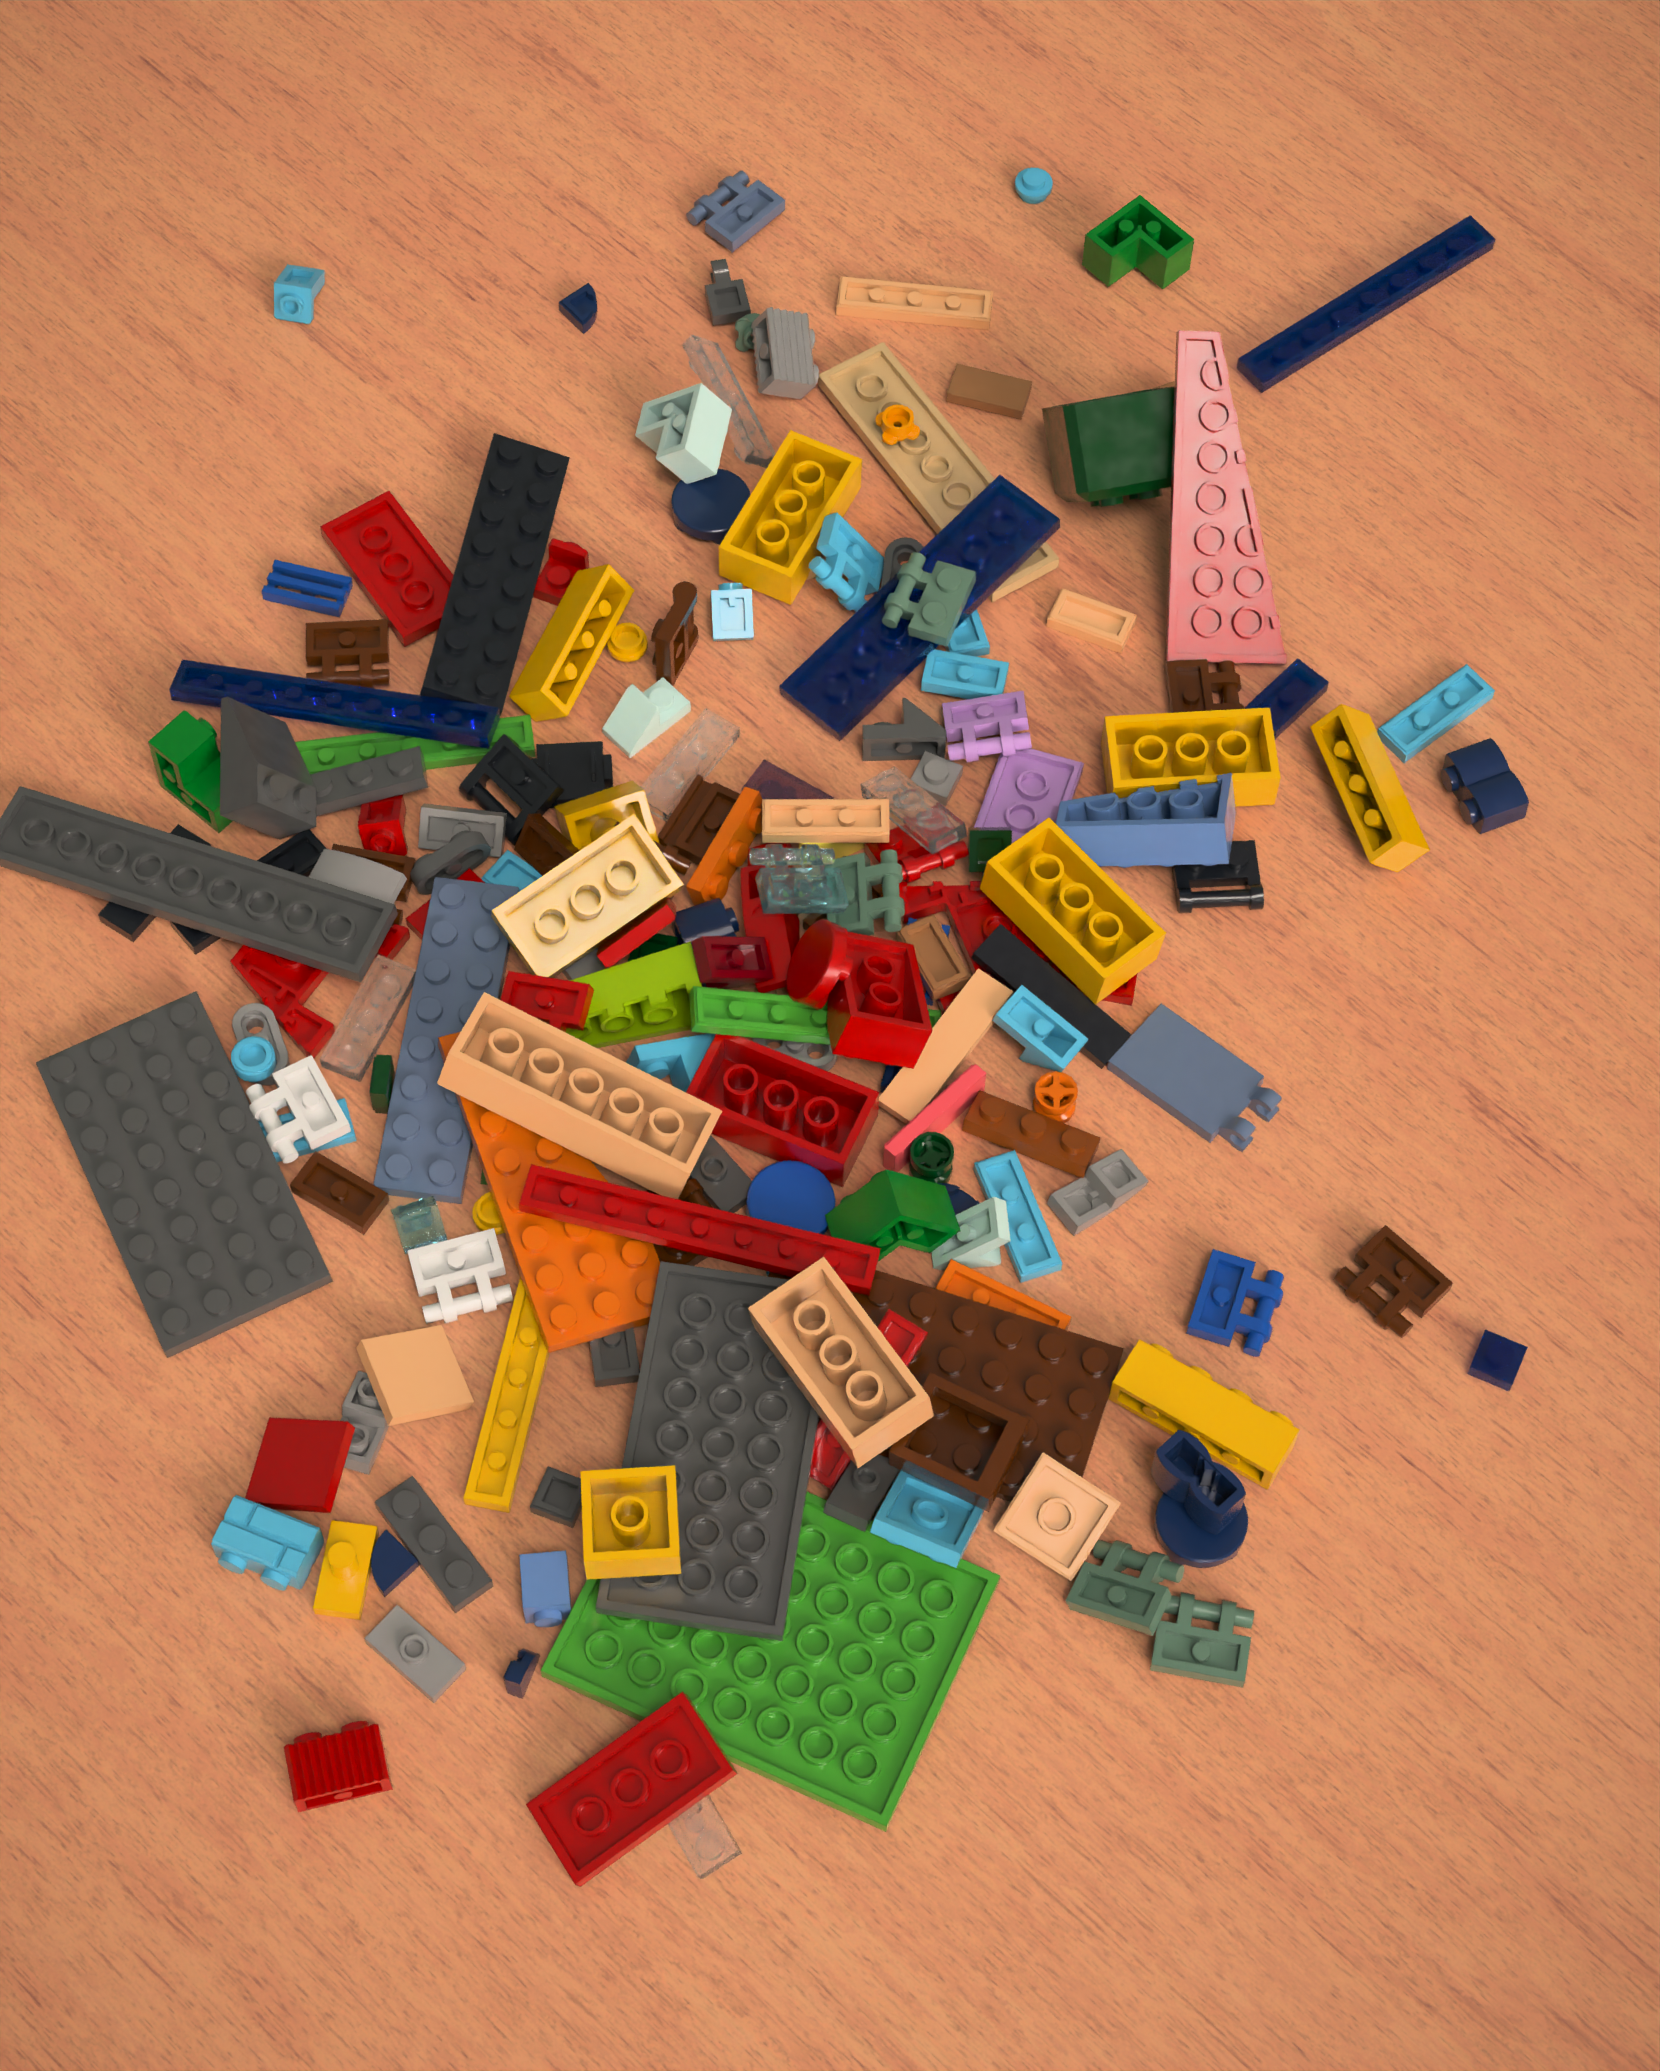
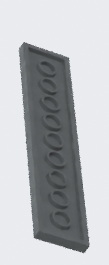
[0,786,398,983]

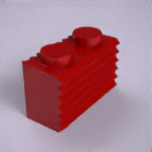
[284,1721,393,1812]

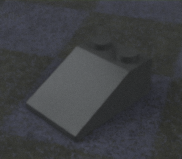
[220,697,317,839]

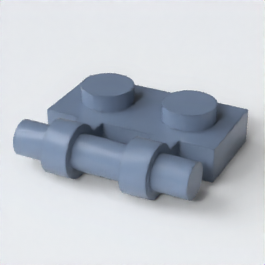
[686,170,785,253]

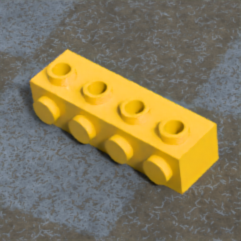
[509,564,635,722]
[1310,704,1430,872]
[1109,1339,1300,1490]

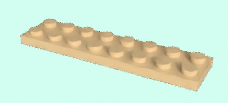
[818,342,1059,602]

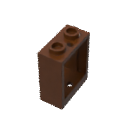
[888,1372,1030,1512]

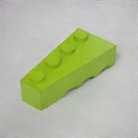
[566,941,702,1048]

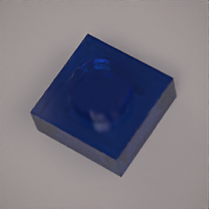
[1467,1329,1528,1391]

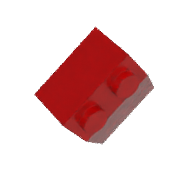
[827,932,933,1069]

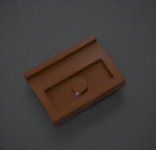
[658,774,740,865]

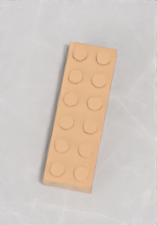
[437,992,722,1199]

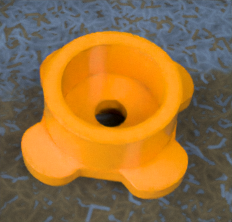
[875,405,920,445]

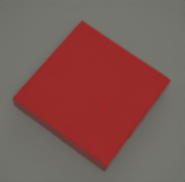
[597,898,677,968]
[245,1417,355,1513]

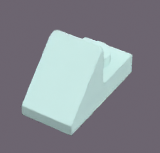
[602,677,691,758]
[932,1197,1011,1270]

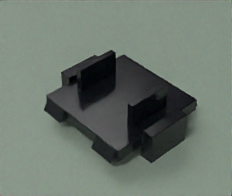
[533,741,613,808]

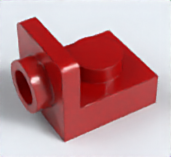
[533,538,589,606]
[358,795,408,856]

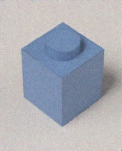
[519,1550,572,1628]

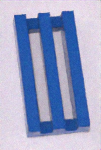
[262,560,353,618]

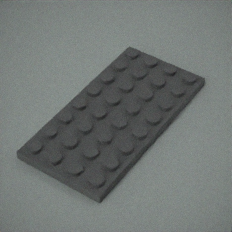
[36,991,333,1358]
[596,1261,819,1641]

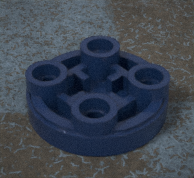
[672,468,751,545]
[1154,1493,1248,1568]

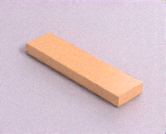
[836,276,993,330]
[879,968,1014,1124]

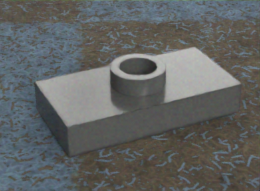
[690,1135,752,1213]
[823,1454,901,1532]

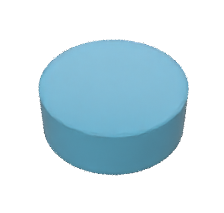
[231,1036,277,1082]

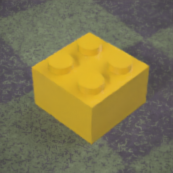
[580,1465,681,1580]

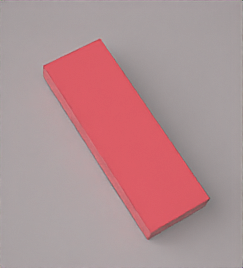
[883,1064,986,1172]

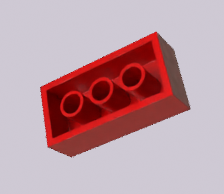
[686,1034,880,1187]

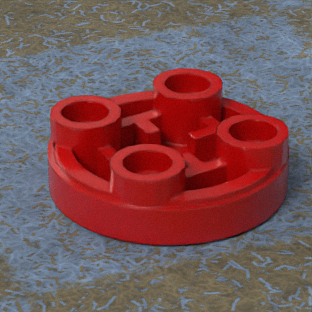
[786,919,853,1010]

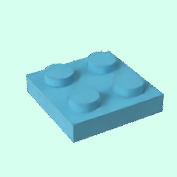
[870,1471,984,1568]

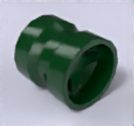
[909,1132,954,1184]

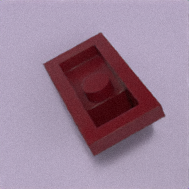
[691,936,773,989]

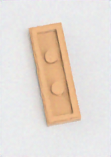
[762,799,889,843]

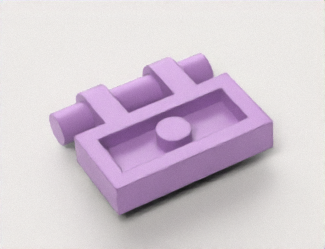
[942,691,1032,763]

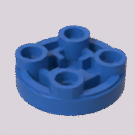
[745,1160,835,1234]

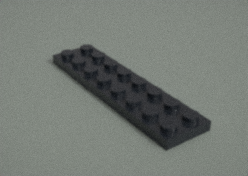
[420,433,570,719]

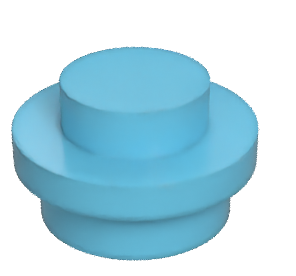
[1015,168,1053,204]

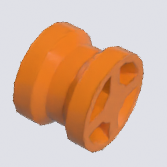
[1032,1071,1078,1123]

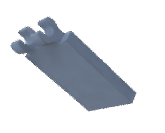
[1107,1003,1282,1152]

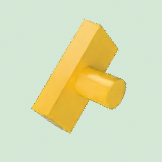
[313,1520,379,1620]

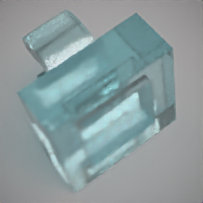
[391,1196,448,1254]

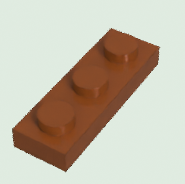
[962,1090,1101,1178]

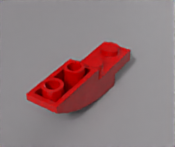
[741,843,800,993]

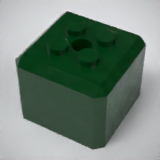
[1042,386,1175,507]

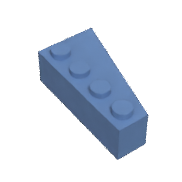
[1056,773,1236,868]

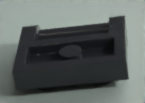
[459,734,565,846]
[1172,840,1264,913]

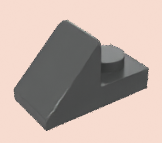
[862,698,946,761]

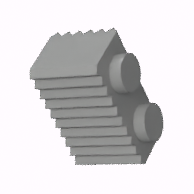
[751,307,819,399]

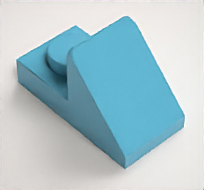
[992,985,1089,1072]
[626,1033,716,1092]

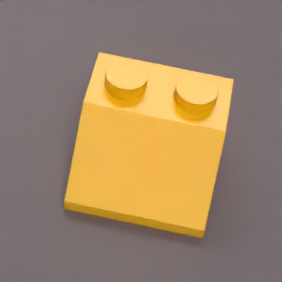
[554,780,660,850]

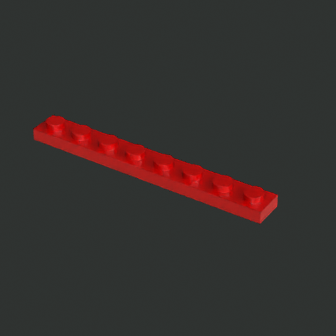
[519,1164,881,1296]

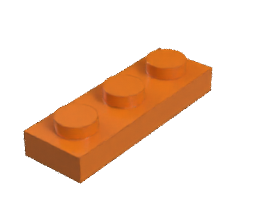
[686,787,762,906]
[935,1259,1072,1330]

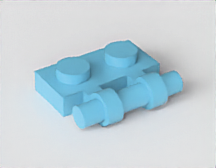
[809,512,884,617]

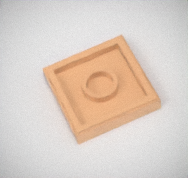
[356,1325,474,1426]
[993,1453,1121,1581]

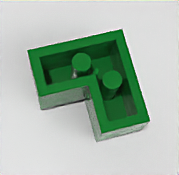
[1082,195,1194,289]
[148,710,232,833]
[825,1169,961,1261]

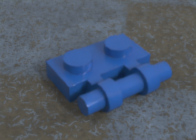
[1186,1249,1284,1357]

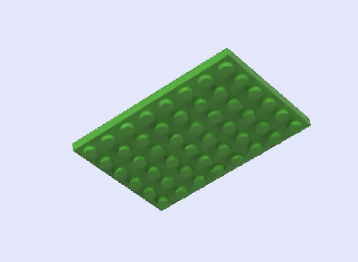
[541,1492,1000,1832]

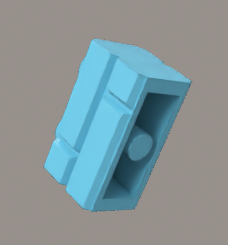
[211,1495,324,1591]

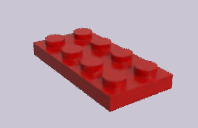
[320,491,453,647]
[526,1692,738,1887]

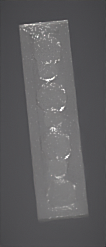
[682,334,776,468]

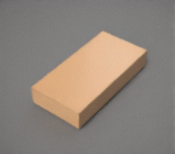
[1046,588,1137,653]

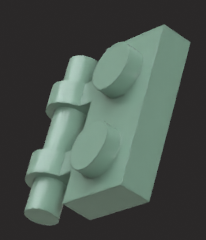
[882,552,976,647]
[825,849,905,936]
[1065,1540,1184,1636]
[1150,1592,1254,1688]

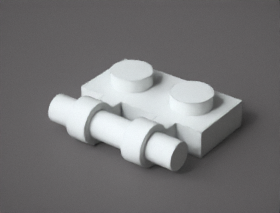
[246,1055,351,1163]
[407,1228,514,1324]

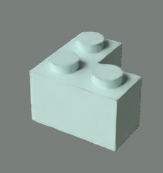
[635,383,732,484]

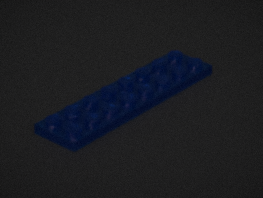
[779,475,1060,741]

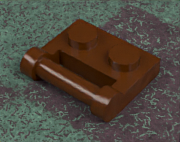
[651,581,699,686]

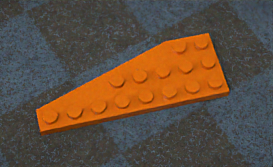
[438,1031,660,1353]

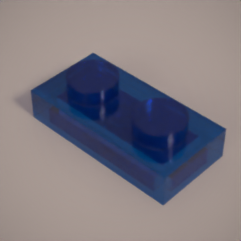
[1244,658,1329,739]

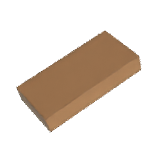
[946,364,1032,420]
[896,914,971,1001]

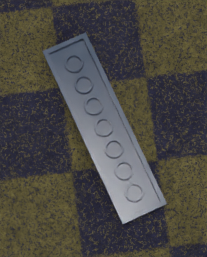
[373,877,519,1204]

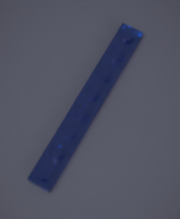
[1236,215,1496,393]
[169,660,500,749]

